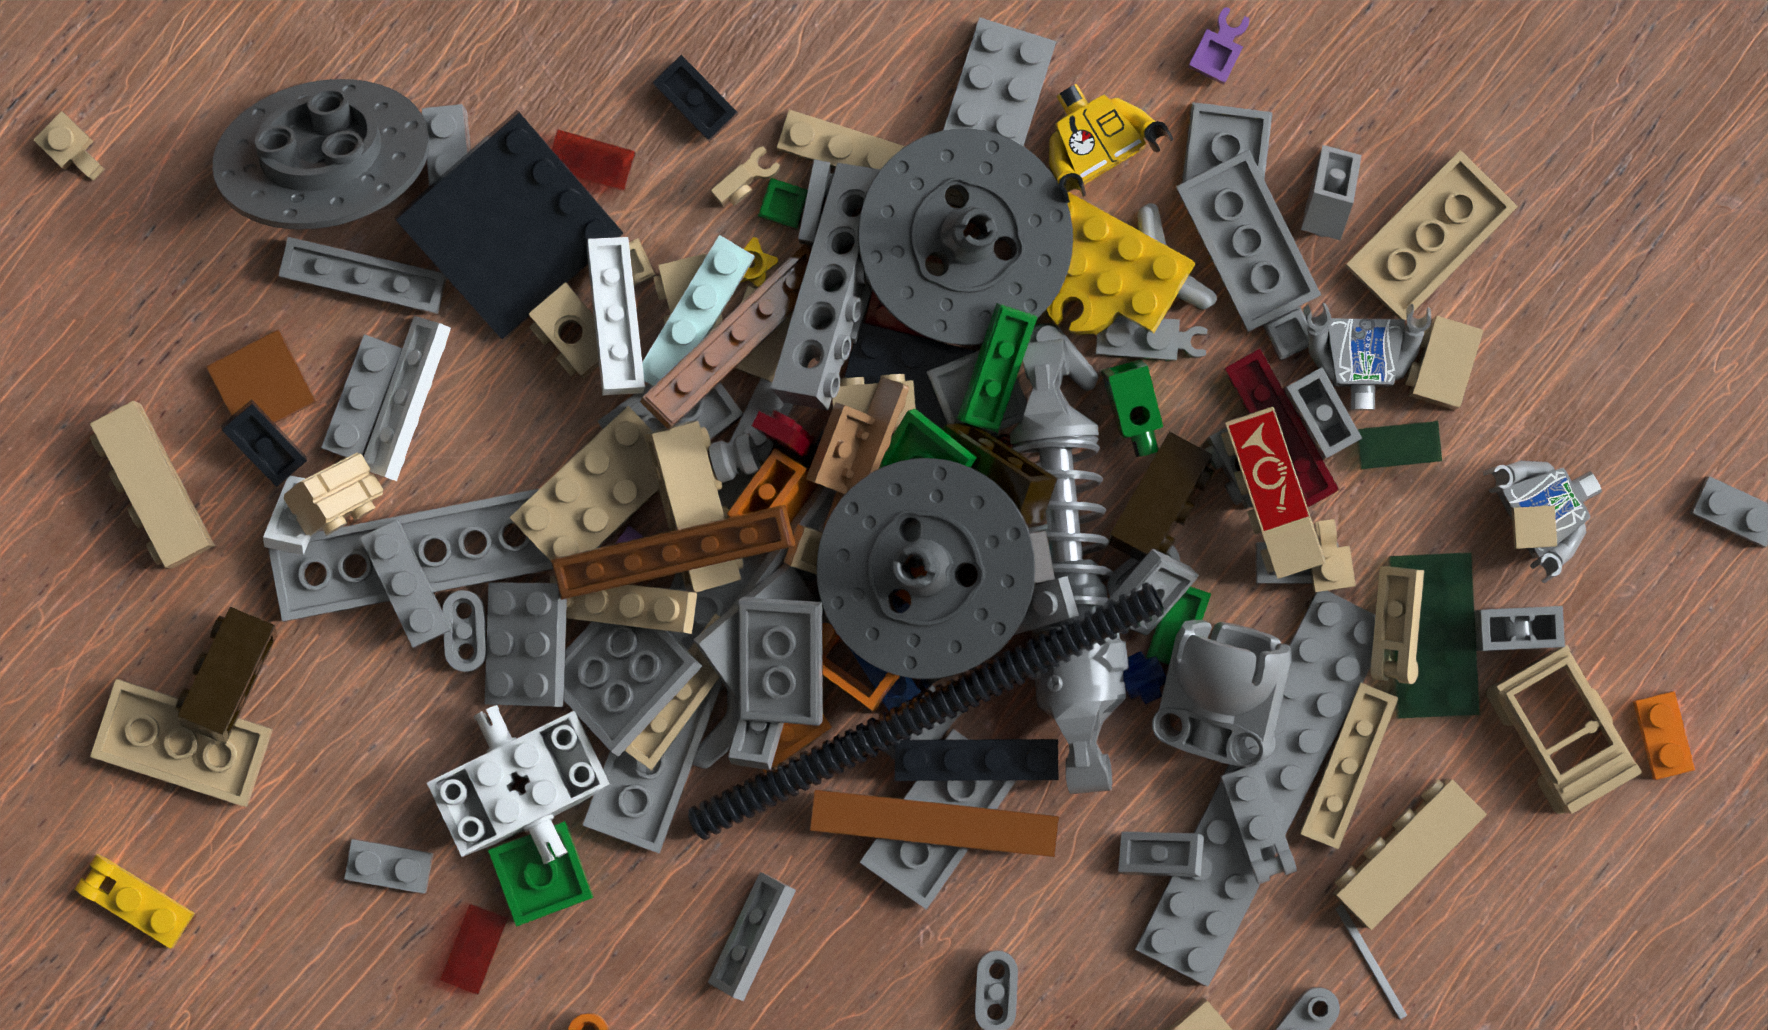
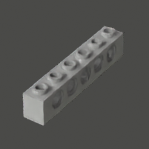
[771,163,881,410]

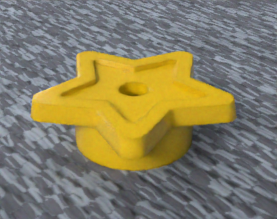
[740,237,778,287]

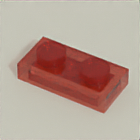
[552,129,636,192]
[440,903,509,995]

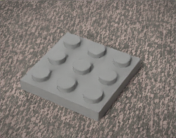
[563,622,702,756]

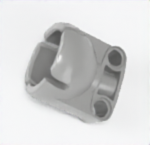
[1152,620,1292,767]

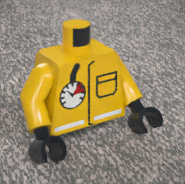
[1049,84,1173,203]

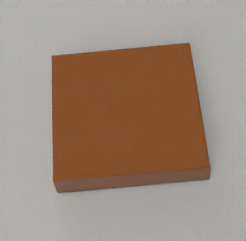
[206,329,317,424]

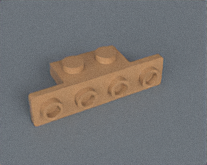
[806,377,909,530]

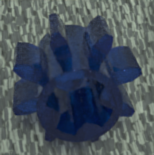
[1123,651,1166,704]

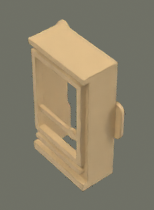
[1486,645,1642,814]

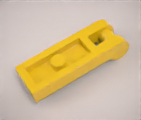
[75,854,195,949]

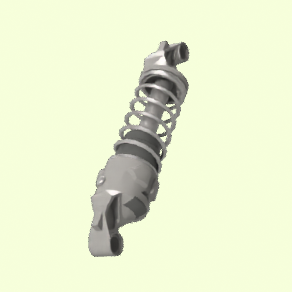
[1009,339,1128,794]

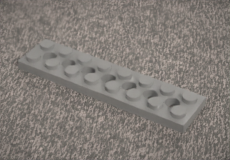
[268,488,601,622]

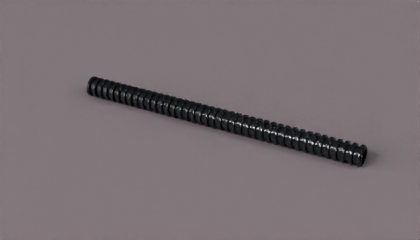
[688,582,1164,840]

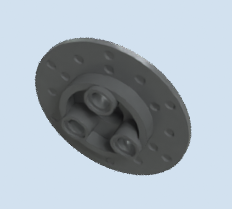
[212,79,429,230]
[858,128,1073,345]
[817,458,1036,679]

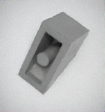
[1301,145,1362,240]

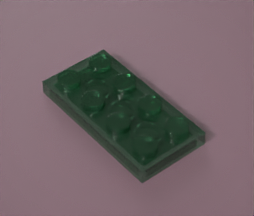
[1388,552,1480,719]

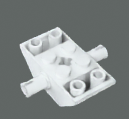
[427,705,610,864]

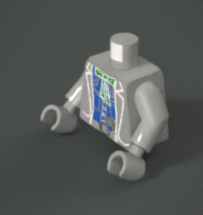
[1303,303,1431,411]
[1483,460,1602,583]

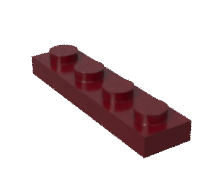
[1223,349,1340,507]
[751,410,816,461]

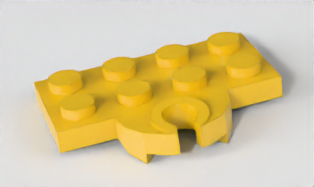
[1047,192,1195,335]

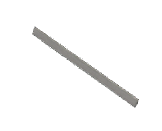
[1335,904,1407,1020]

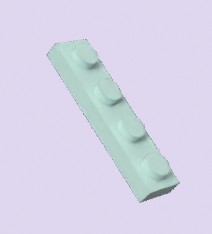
[642,235,755,387]

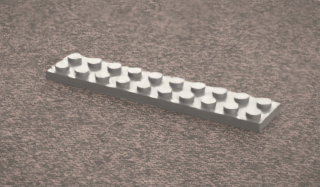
[583,471,769,853]
[1135,590,1375,987]

